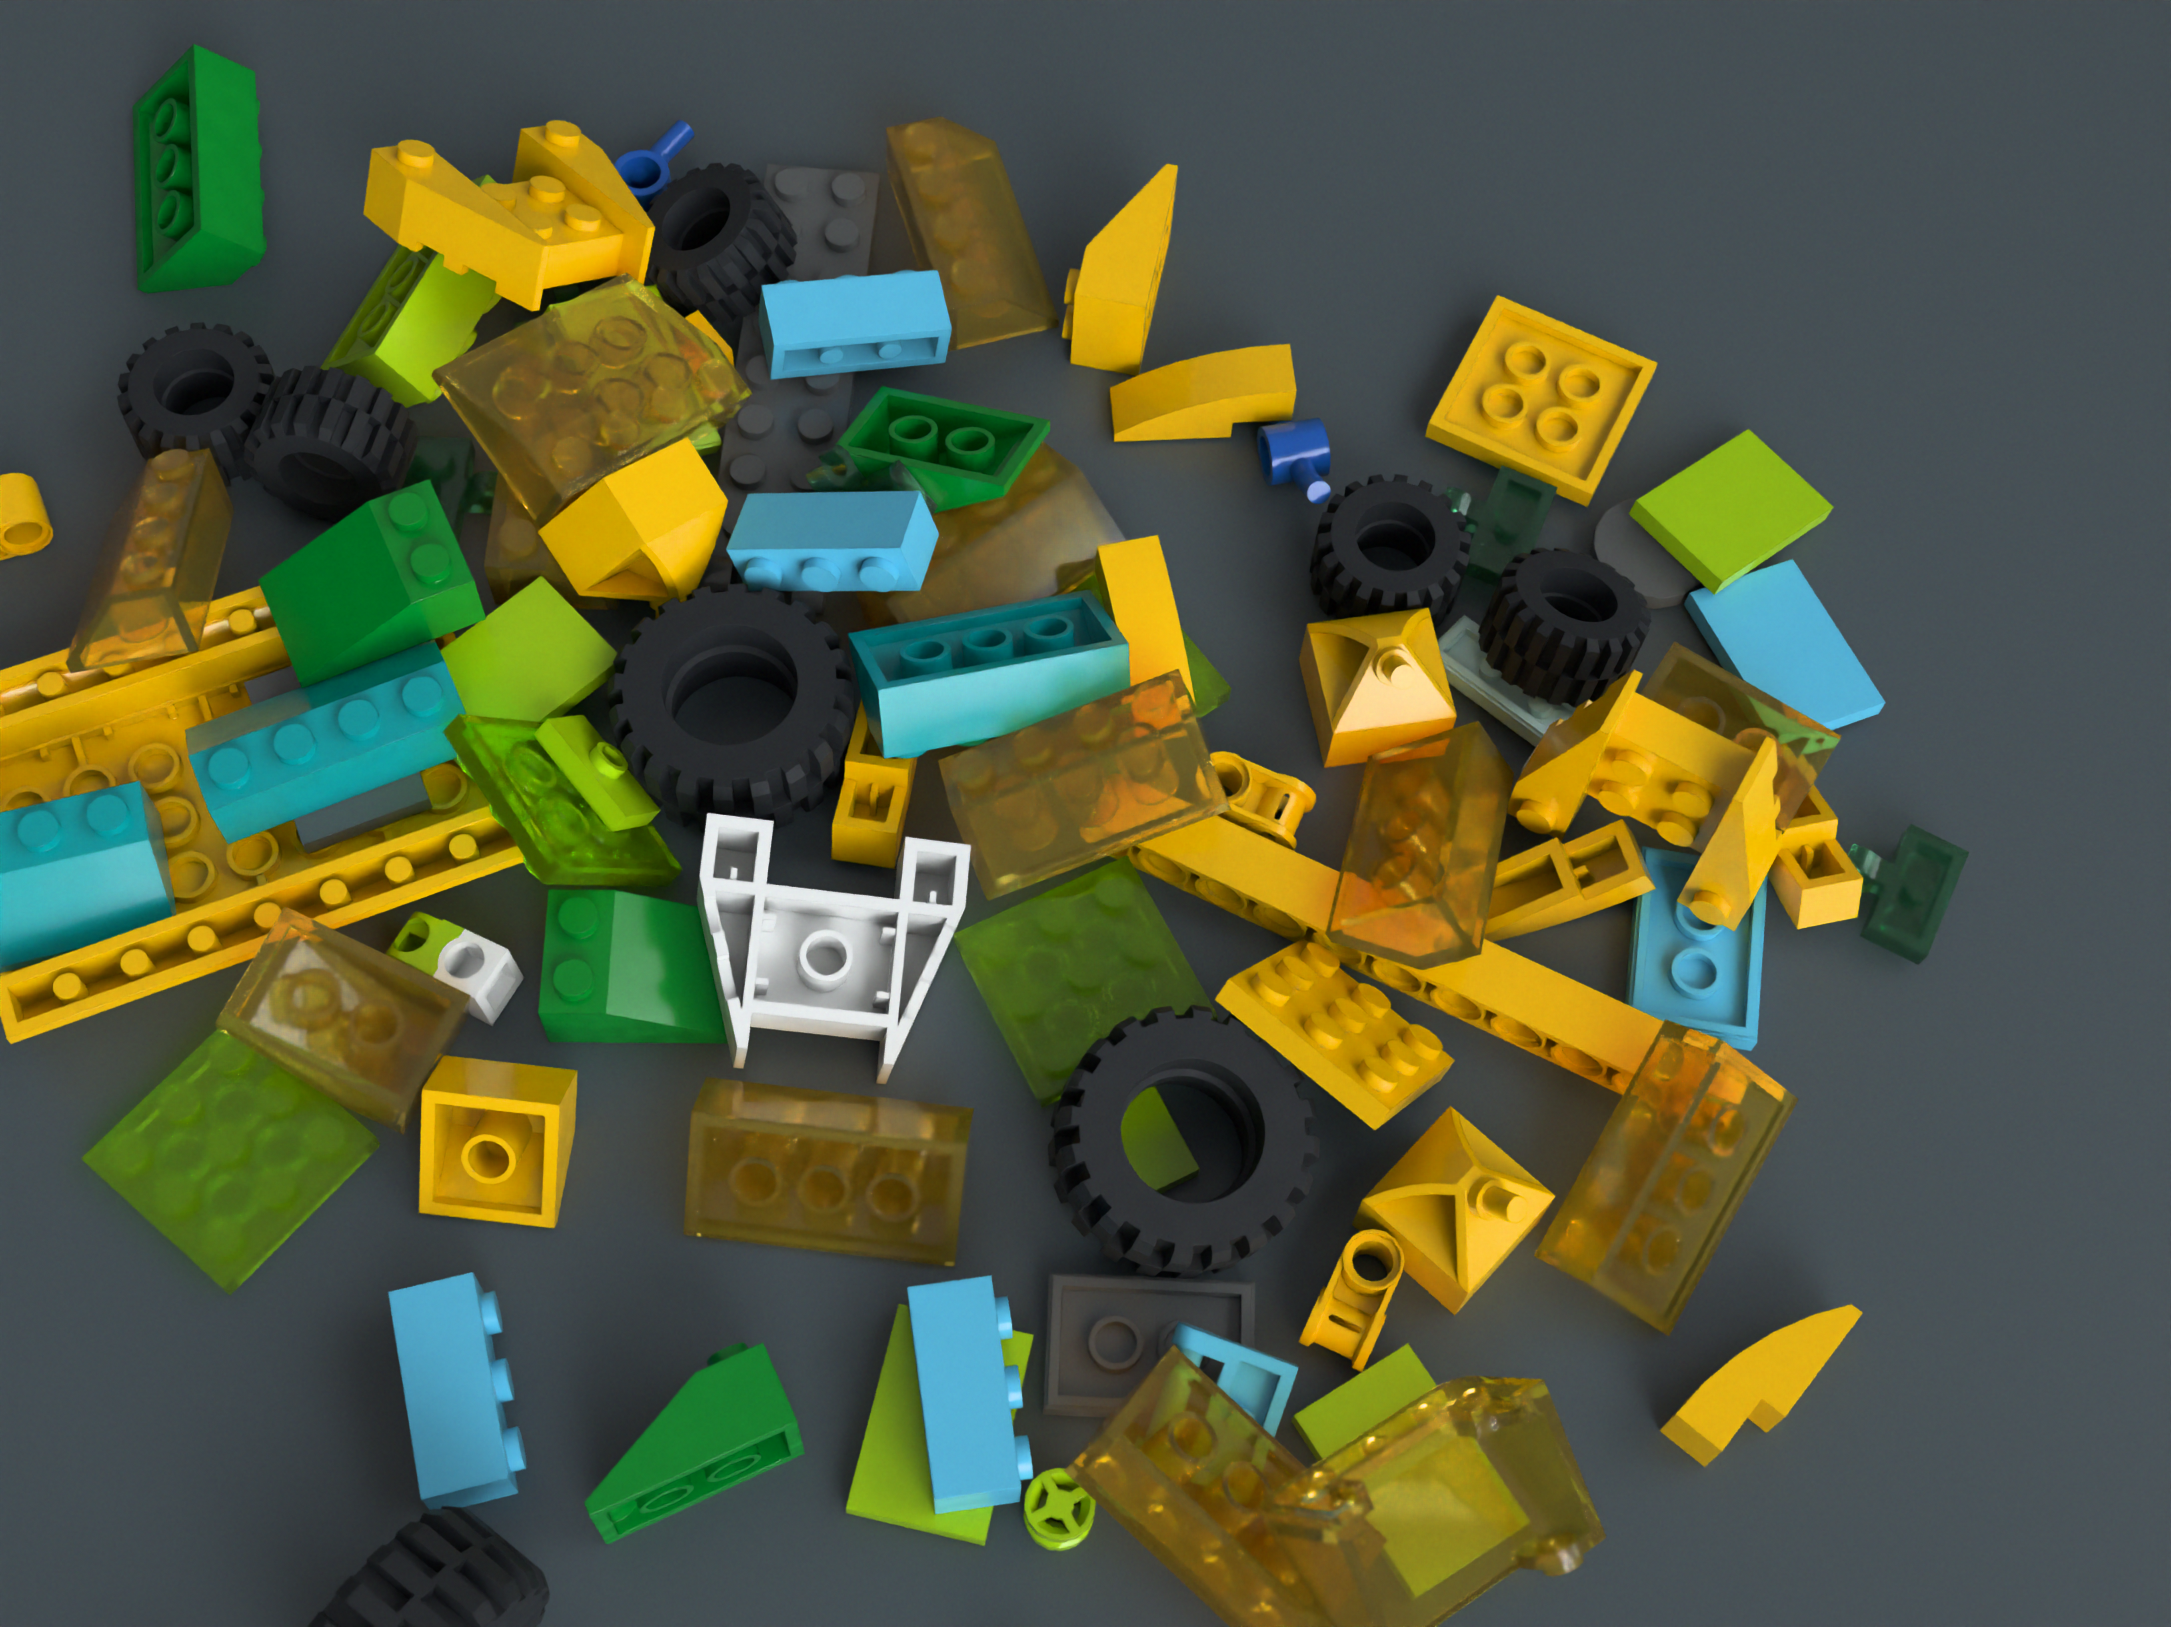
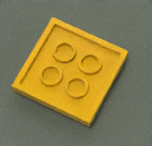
[1425,295,1658,507]
[1214,938,1455,1130]

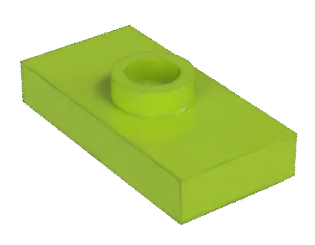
[534,715,661,832]

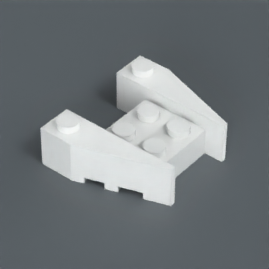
[697,813,971,1084]

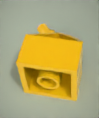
[538,437,728,619]
[1299,607,1457,768]
[1352,1106,1555,1315]

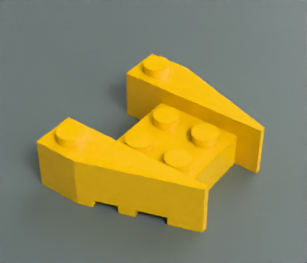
[363,120,655,311]
[1505,669,1782,931]

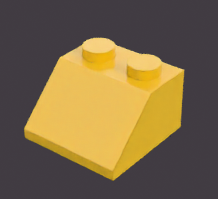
[419,1055,578,1228]

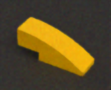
[1109,344,1297,442]
[1095,535,1199,745]
[831,698,918,869]
[1752,746,1863,929]
[1439,819,1656,942]
[1659,1304,1863,1467]

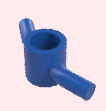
[614,120,694,212]
[1257,417,1331,504]

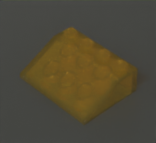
[431,272,753,529]

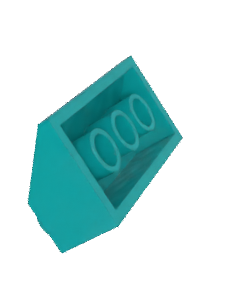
[848,589,1132,759]
[185,639,479,844]
[0,781,177,973]

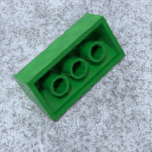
[133,44,267,294]

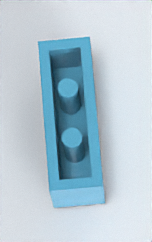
[758,270,952,380]
[726,491,939,592]
[388,1272,527,1510]
[907,1276,1033,1514]

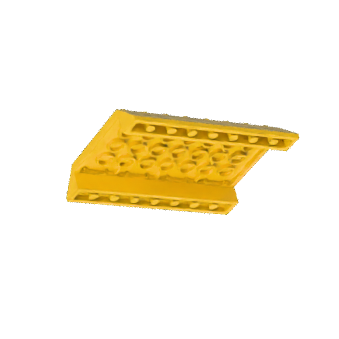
[0,586,538,1044]

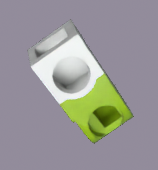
[384,911,524,1026]

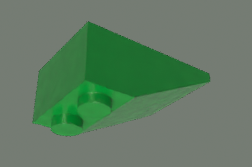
[831,386,1050,514]
[258,479,486,689]
[538,889,728,1044]
[584,1342,805,1544]

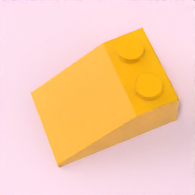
[1062,164,1178,376]

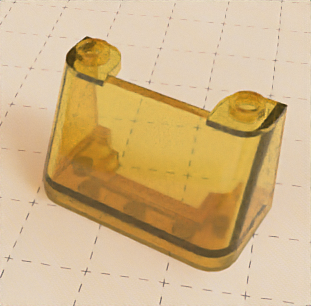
[1259,1376,1607,1627]

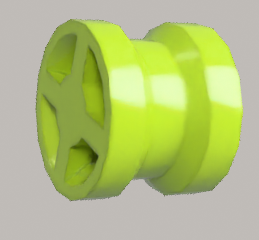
[1023,1468,1096,1551]

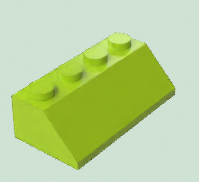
[320,174,502,408]

